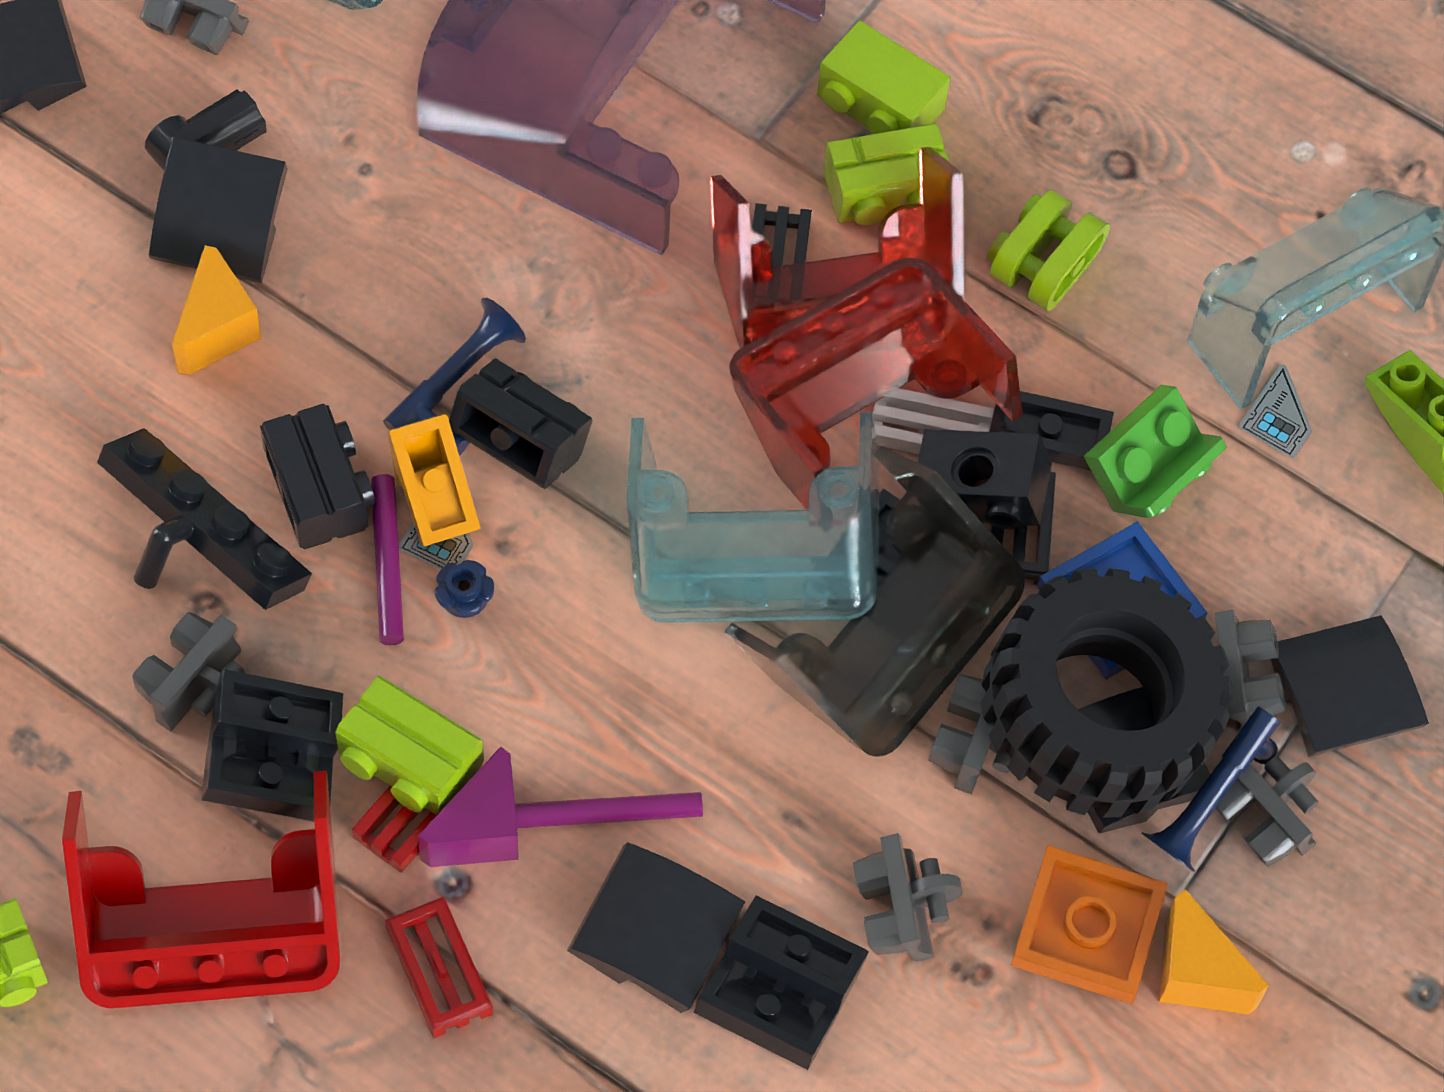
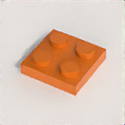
[1010,845,1168,1004]

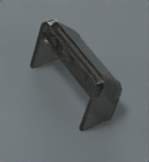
[724,446,1025,757]

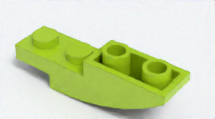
[1365,350,1444,494]

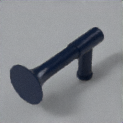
[383,298,526,456]
[1141,706,1281,872]

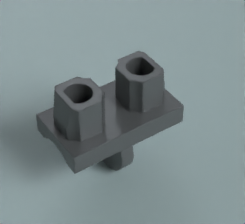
[140,0,249,55]
[1215,610,1286,733]
[132,612,244,732]
[928,674,1011,794]
[1216,756,1319,867]
[853,833,962,962]

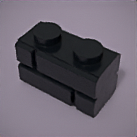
[449,358,593,489]
[260,403,375,549]

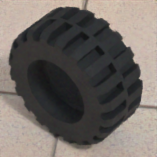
[981,568,1233,818]

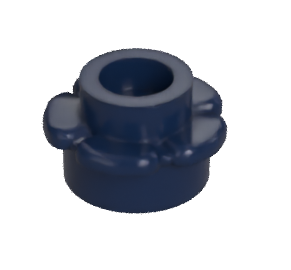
[435,560,494,618]

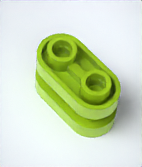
[987,189,1110,311]

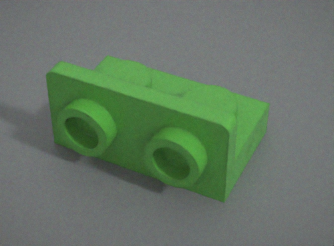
[1084,385,1227,518]

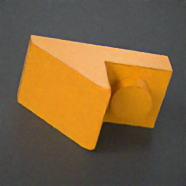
[388,413,481,547]

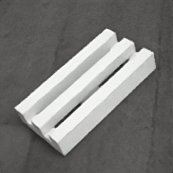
[866,384,994,454]

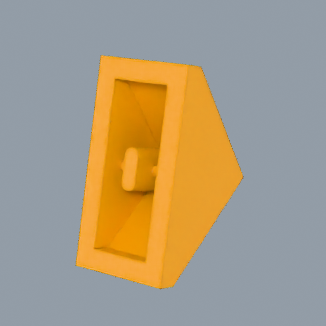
[172,245,261,375]
[1159,889,1269,1014]

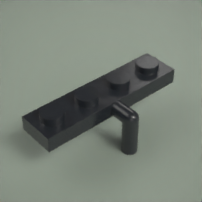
[97,428,312,610]

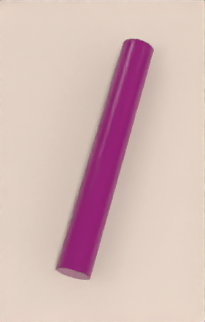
[371,474,404,645]
[515,792,703,828]

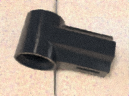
[145,89,267,171]

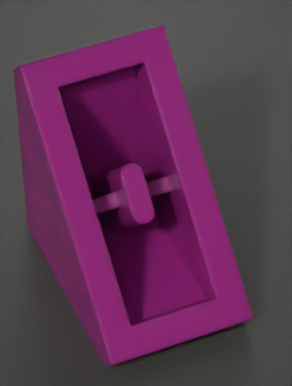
[418,747,518,867]

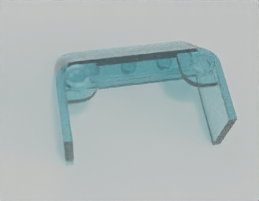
[1187,187,1444,409]
[627,412,880,622]

